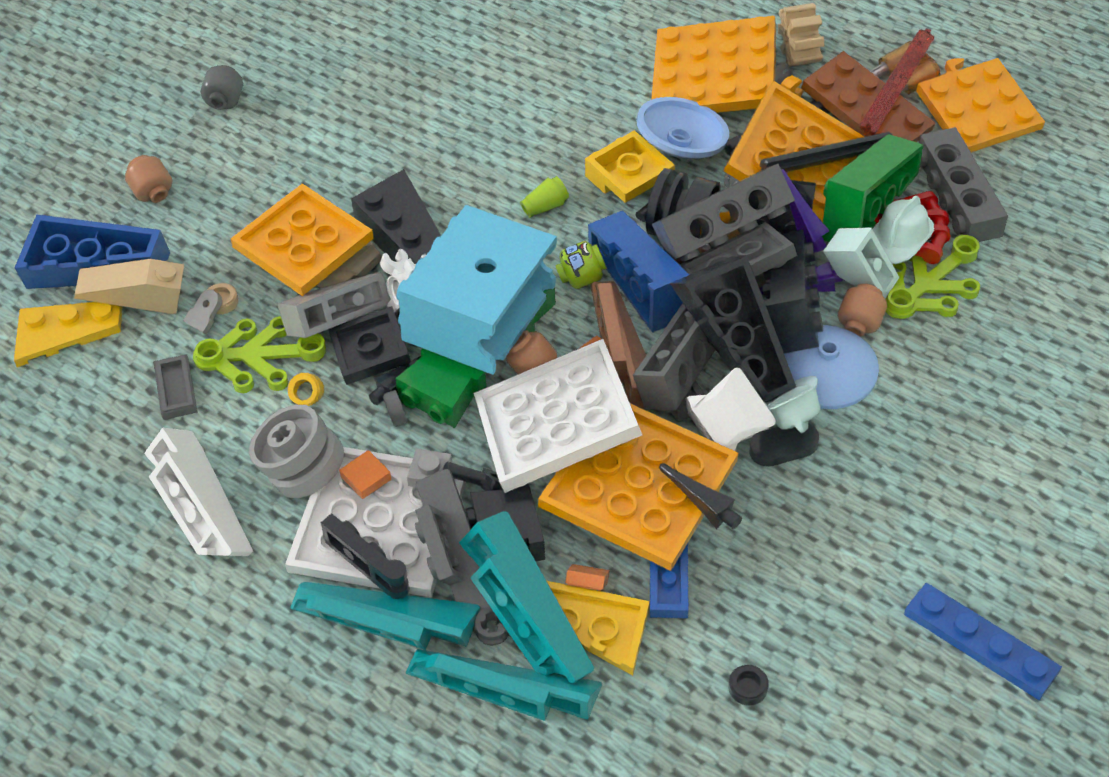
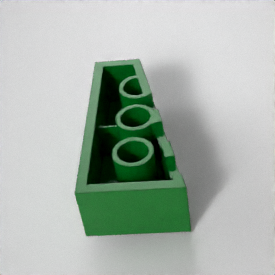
[822,134,923,242]

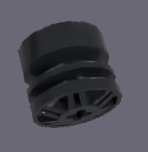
[646,168,721,238]

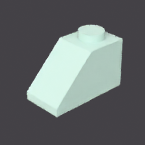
[823,228,899,298]

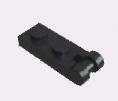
[320,513,410,599]

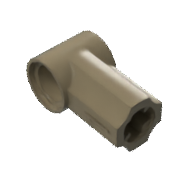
[317,242,381,288]

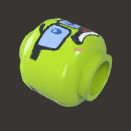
[555,241,607,289]

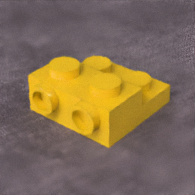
[585,130,675,203]

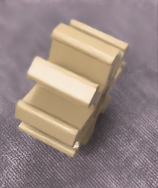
[778,3,824,67]

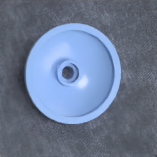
[636,97,729,159]
[784,325,879,409]

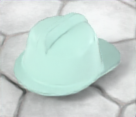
[872,195,934,264]
[765,376,820,433]

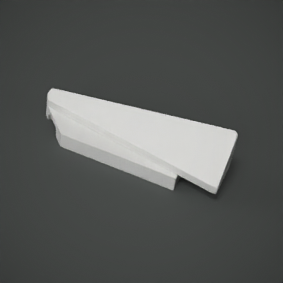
[145,428,253,556]

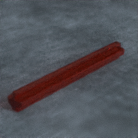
[859,28,934,136]

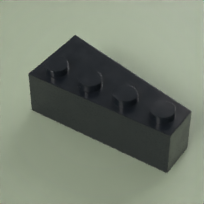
[351,169,441,264]
[763,229,823,353]
[669,256,796,402]

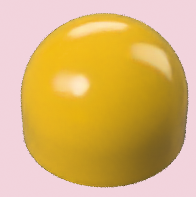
[288,373,325,406]

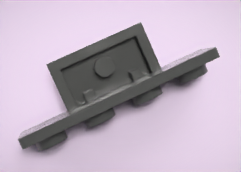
[415,469,490,611]

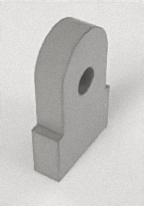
[183,289,222,334]

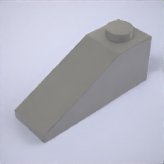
[277,272,390,338]

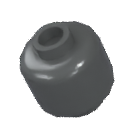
[200,65,243,110]

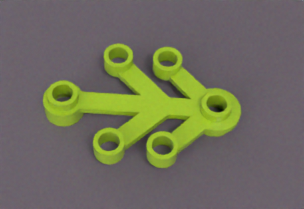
[885,235,980,319]
[193,316,326,393]

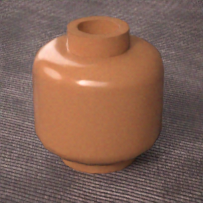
[125,155,173,203]
[837,284,887,337]
[506,330,557,374]

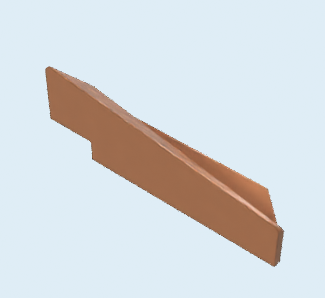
[590,281,646,409]

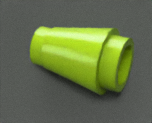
[520,176,569,218]

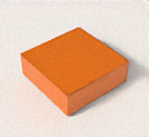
[339,450,392,499]
[565,564,610,591]

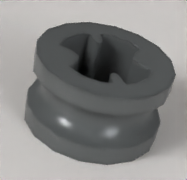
[475,607,509,646]

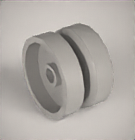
[249,404,344,498]

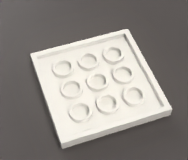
[474,339,642,493]
[285,447,466,598]

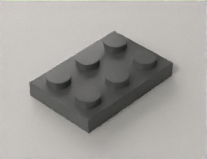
[679,222,797,278]

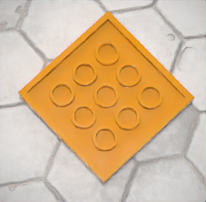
[651,16,776,113]
[723,81,865,223]
[538,404,739,571]

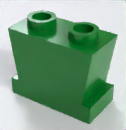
[396,348,487,428]

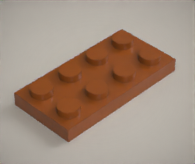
[801,51,935,142]

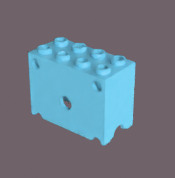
[396,205,557,375]

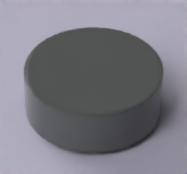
[383,390,407,427]

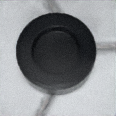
[728,665,769,706]

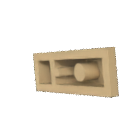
[74,259,184,314]

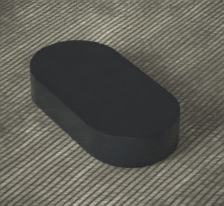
[749,423,819,467]

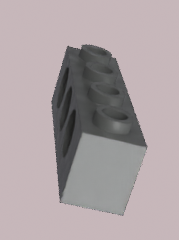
[919,127,1008,242]
[652,164,795,262]
[633,304,715,411]

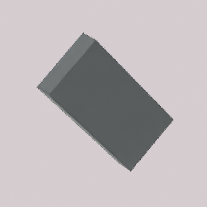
[153,354,198,420]

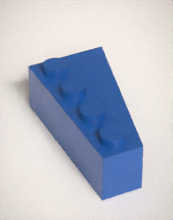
[588,210,689,333]
[14,214,170,289]

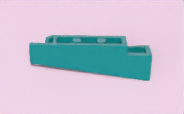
[459,511,594,683]
[290,582,480,650]
[406,649,602,721]

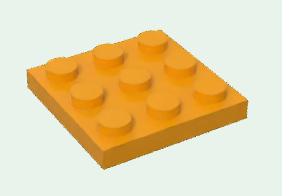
[916,58,1045,152]
[231,183,374,296]

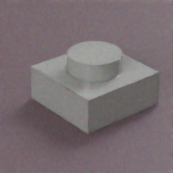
[407,448,452,487]

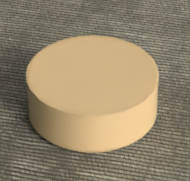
[207,283,238,315]

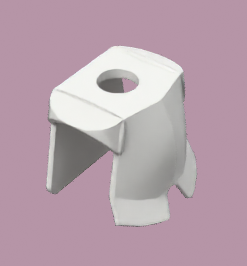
[686,368,776,451]

